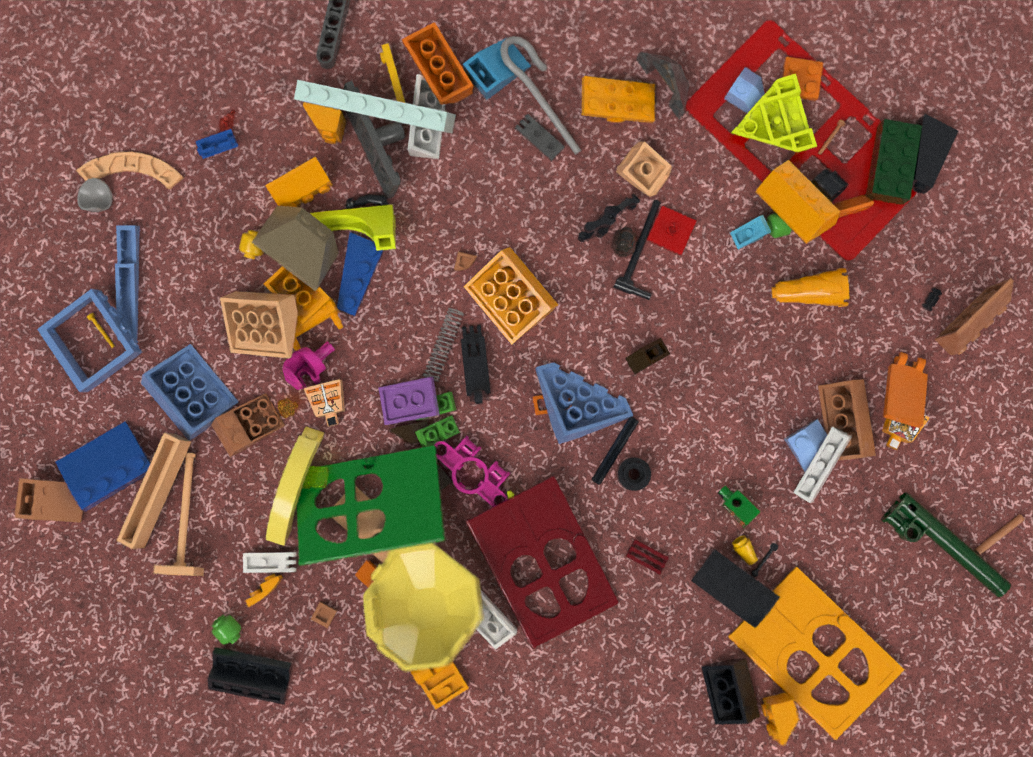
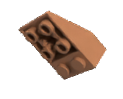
[211,393,285,457]
[14,478,83,522]

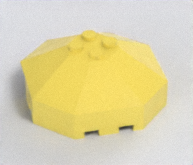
[363,543,484,671]

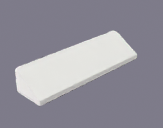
[793,427,852,503]

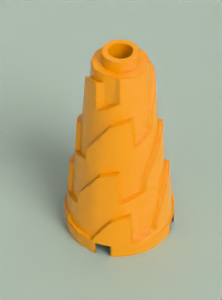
[771,268,849,307]

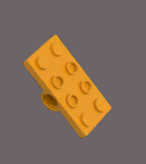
[582,76,655,123]
[410,661,469,710]

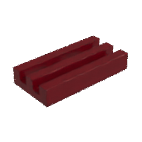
[626,539,669,575]

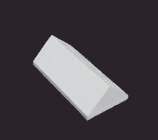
[408,74,445,159]
[477,590,517,650]

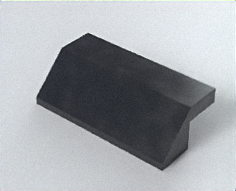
[208,647,292,705]

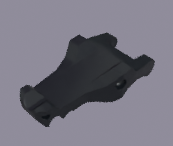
[577,193,640,242]

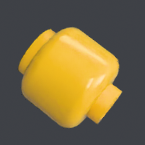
[239,230,264,259]

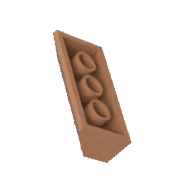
[818,379,876,461]

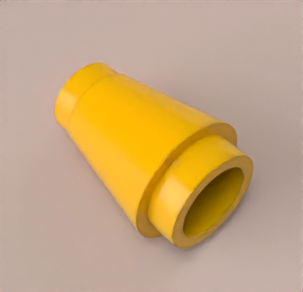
[732,535,758,565]

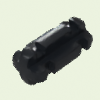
[922,288,942,311]

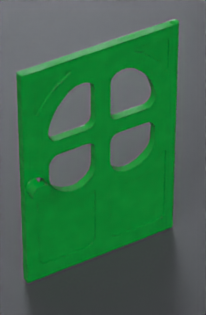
[297,445,445,566]

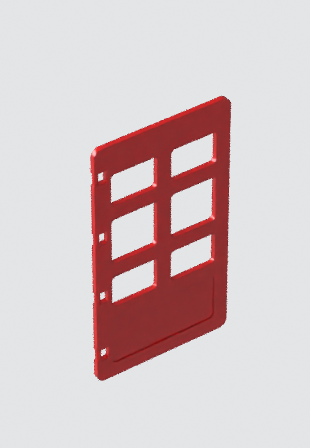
[685,20,917,261]

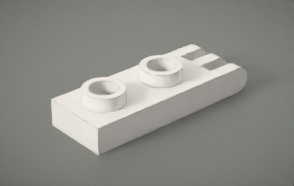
[243,552,296,573]

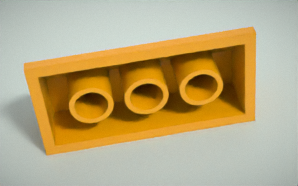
[756,160,840,244]

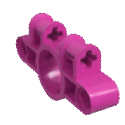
[434,436,511,507]

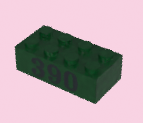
[866,119,922,205]

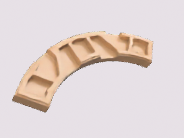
[76,152,184,190]

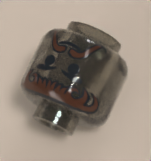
[611,227,638,257]

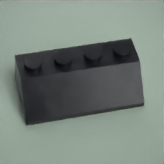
[691,549,780,628]

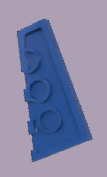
[337,232,384,316]

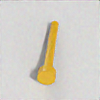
[87,313,115,348]

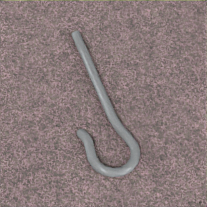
[500,36,581,155]

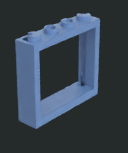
[37,289,142,392]

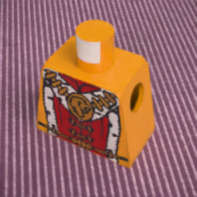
[882,415,930,450]

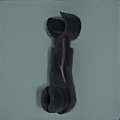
[346,194,389,209]

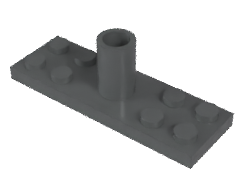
[343,81,405,199]

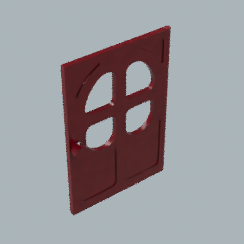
[465,475,619,649]

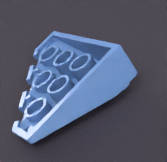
[535,362,633,444]

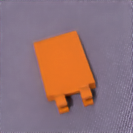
[883,352,928,428]

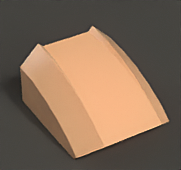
[616,141,672,197]

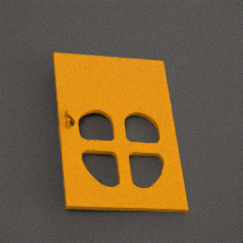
[728,566,905,740]

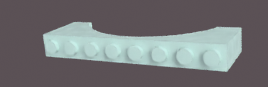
[294,80,456,133]

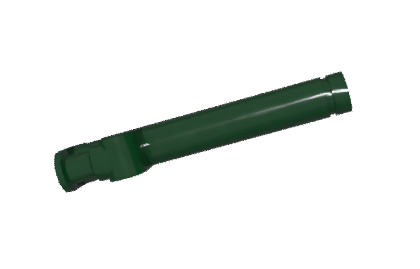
[881,492,1011,597]

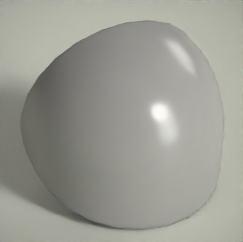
[77,178,113,212]

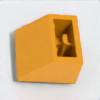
[761,693,799,745]

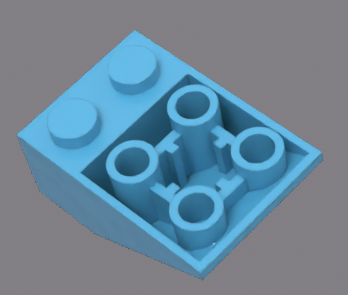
[463,37,531,100]

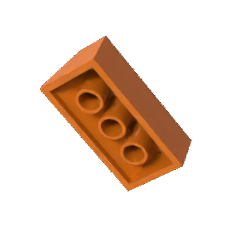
[402,22,473,105]

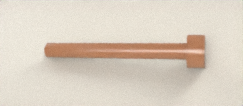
[818,120,846,155]

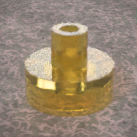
[278,398,298,418]

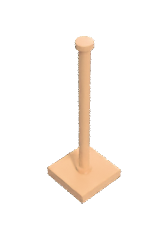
[154,453,204,576]

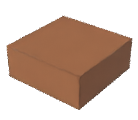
[311,601,338,628]

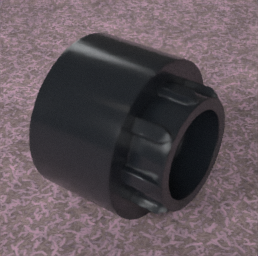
[811,169,849,202]
[616,457,651,491]

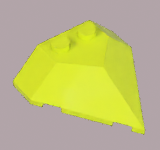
[731,74,817,152]

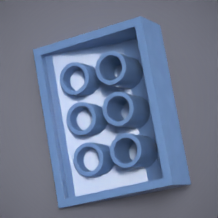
[141,344,239,441]

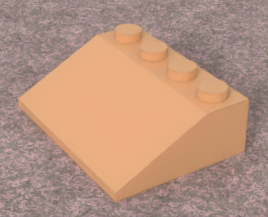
[220,291,298,358]

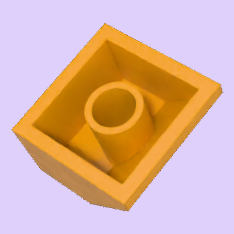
[303,102,346,144]

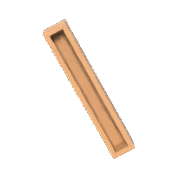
[117,433,191,549]

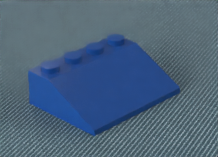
[55,421,151,511]

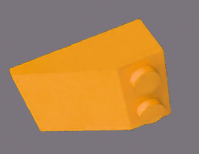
[264,266,331,325]

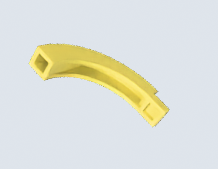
[266,427,324,546]

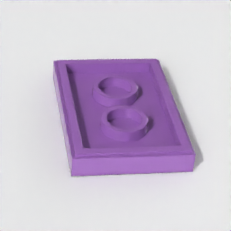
[378,377,440,425]

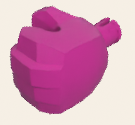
[283,341,335,390]

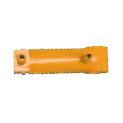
[293,297,343,351]

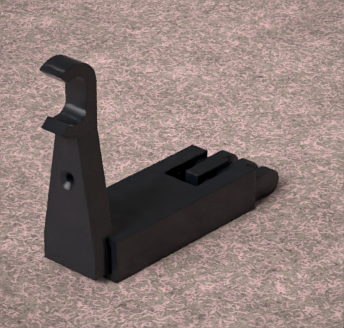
[461,324,491,404]

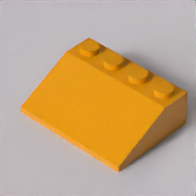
[464,247,558,345]

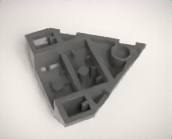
[636,52,689,120]

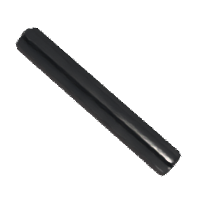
[592,417,639,485]

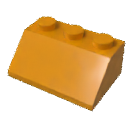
[265,157,333,207]

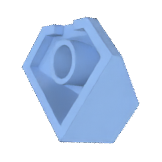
[724,67,765,113]
[785,419,827,472]

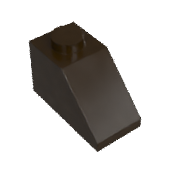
[625,338,670,374]

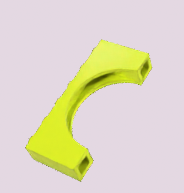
[310,205,396,251]

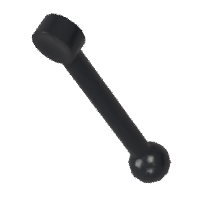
[751,543,778,577]

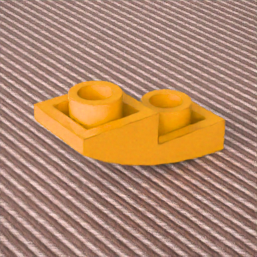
[245,573,283,607]

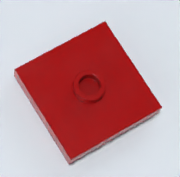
[646,206,696,256]

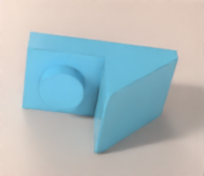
[730,215,771,249]

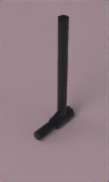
[613,200,661,300]

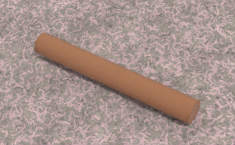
[974,514,1025,555]

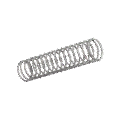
[423,308,464,382]

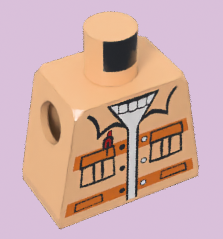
[304,379,345,427]

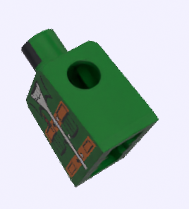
[717,485,761,528]

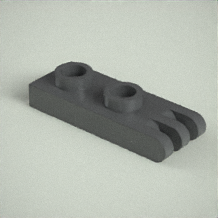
[514,114,565,161]

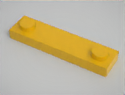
[380,43,405,103]

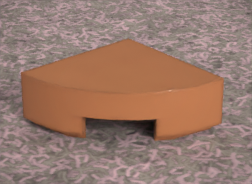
[454,251,477,271]

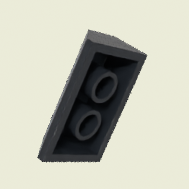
[701,658,760,725]

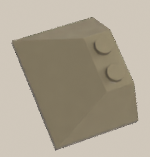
[252,206,339,291]

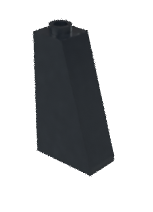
[912,114,958,194]

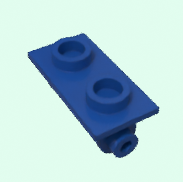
[195,129,239,159]

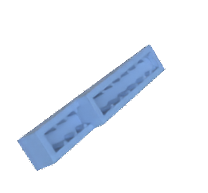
[115,225,140,340]

